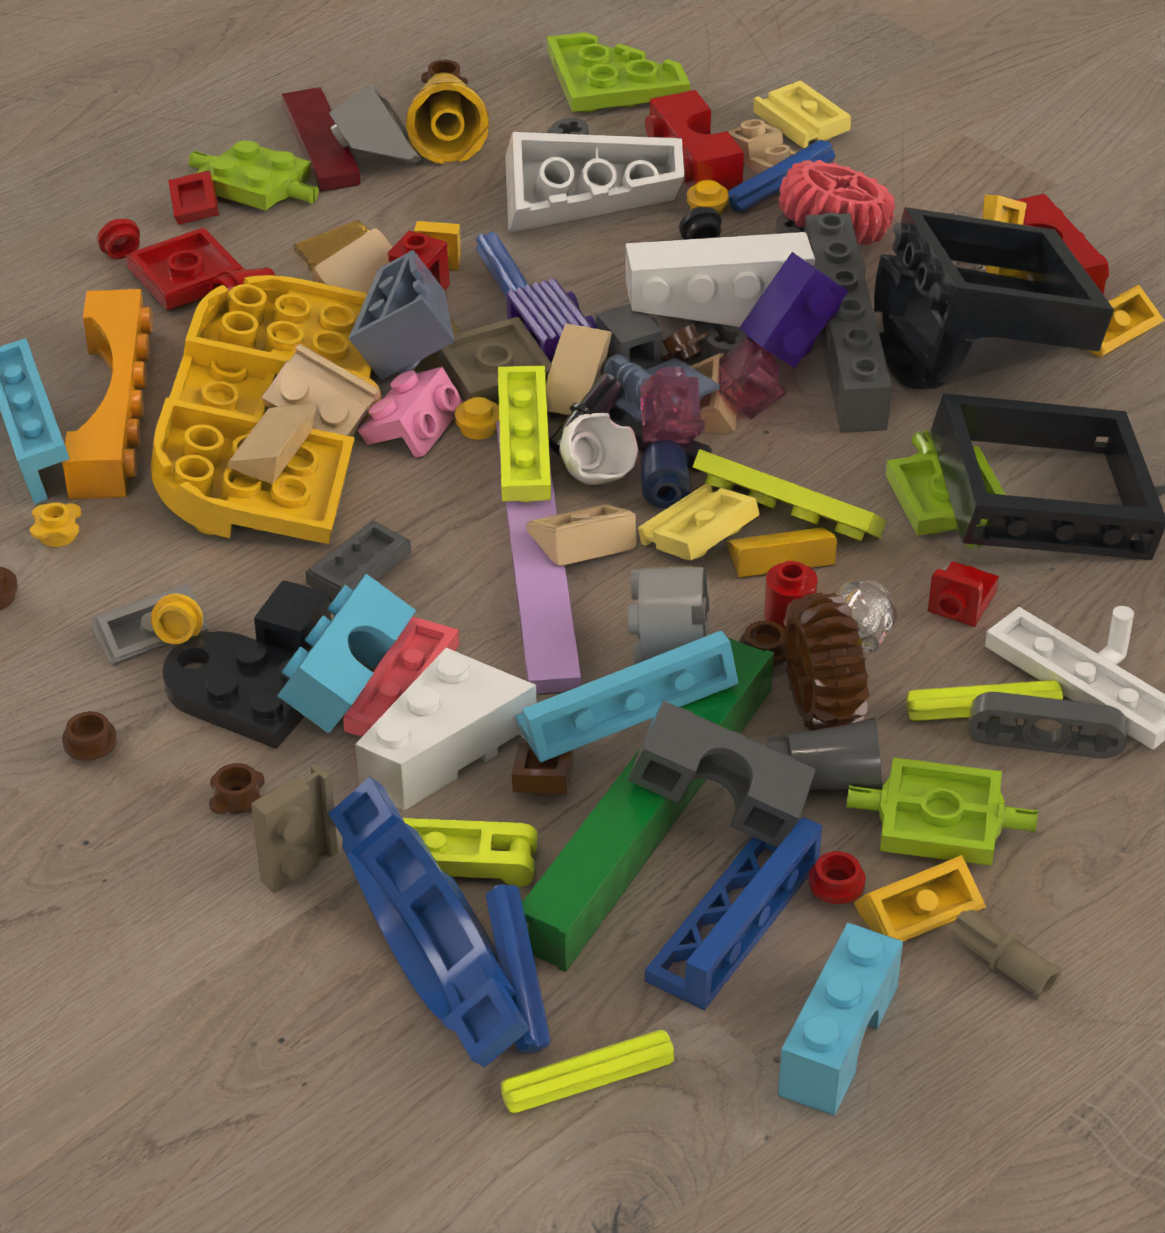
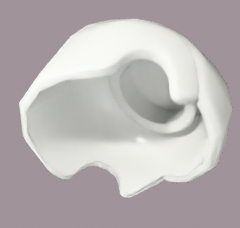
[559,413,639,485]

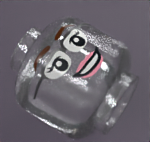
[835,580,898,655]

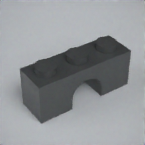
[628,700,816,848]

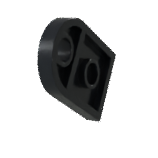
[162,631,305,749]

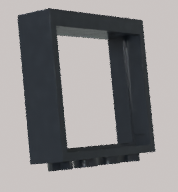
[892,207,1114,352]
[930,393,1165,560]

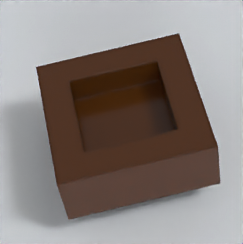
[511,742,574,795]

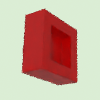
[168,170,220,225]

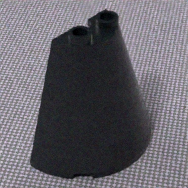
[874,254,1066,390]

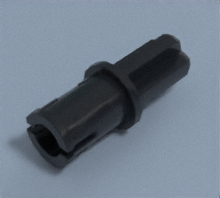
[548,373,624,457]

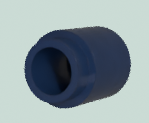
[640,440,691,508]

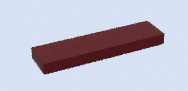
[282,87,361,191]

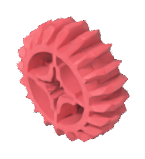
[778,160,896,245]

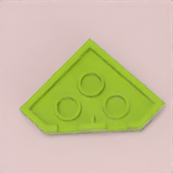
[546,32,690,113]

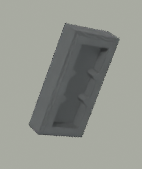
[306,520,411,600]

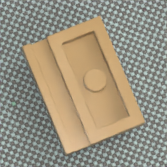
[262,343,380,437]

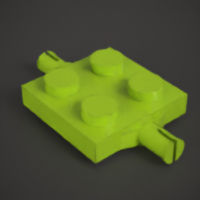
[188,140,319,211]
[886,430,1006,549]
[846,757,1038,866]

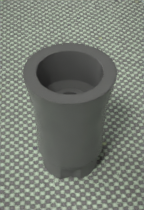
[766,717,882,791]

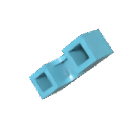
[277,574,416,733]
[778,922,903,1116]

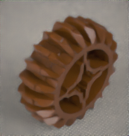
[782,592,869,731]

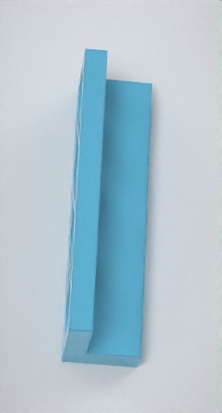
[0,338,70,504]
[515,630,739,763]

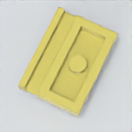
[753,80,851,149]
[638,483,759,561]

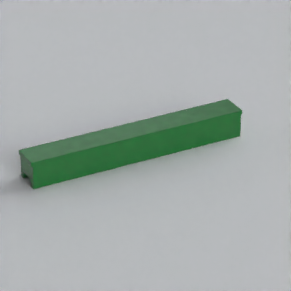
[522,637,774,972]

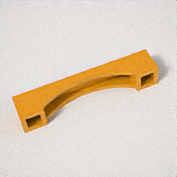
[62,289,153,499]

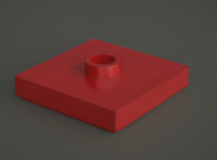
[126,228,245,310]

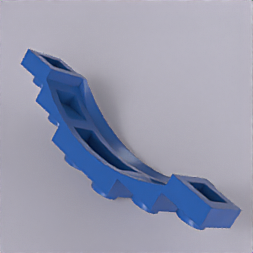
[328,777,530,1068]

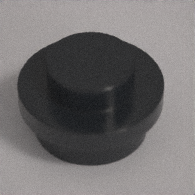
[679,207,722,240]

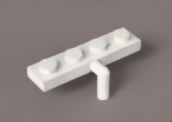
[985,606,1165,750]

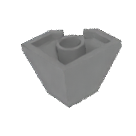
[329,85,423,164]

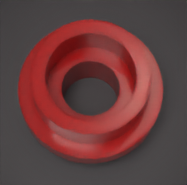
[97,219,140,259]
[808,851,866,904]

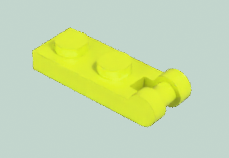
[403,818,538,887]

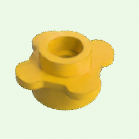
[30,502,81,547]

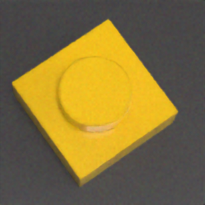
[414,221,461,270]

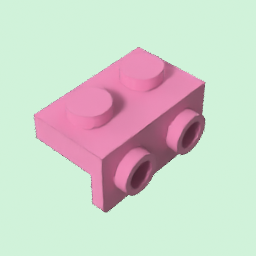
[358,367,463,458]

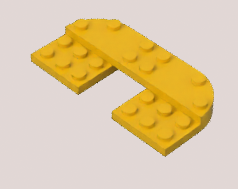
[151,275,372,544]

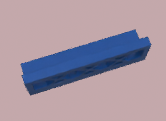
[644,816,822,1011]

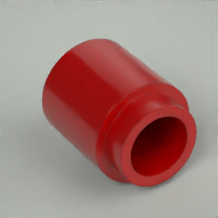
[764,561,818,630]

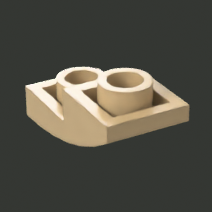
[728,119,797,174]
[546,323,612,417]

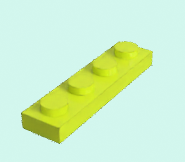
[498,366,551,502]
[693,449,887,542]

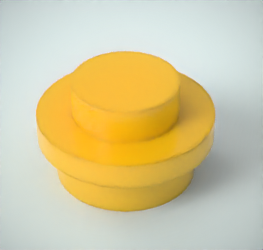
[686,180,729,215]
[455,397,499,440]
[151,593,203,644]

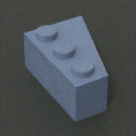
[348,250,455,380]

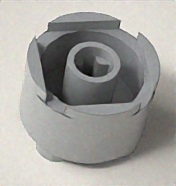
[628,566,711,665]

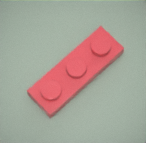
[343,616,459,737]

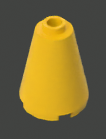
[406,73,489,164]

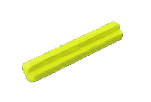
[906,680,1063,721]
[501,1030,674,1114]

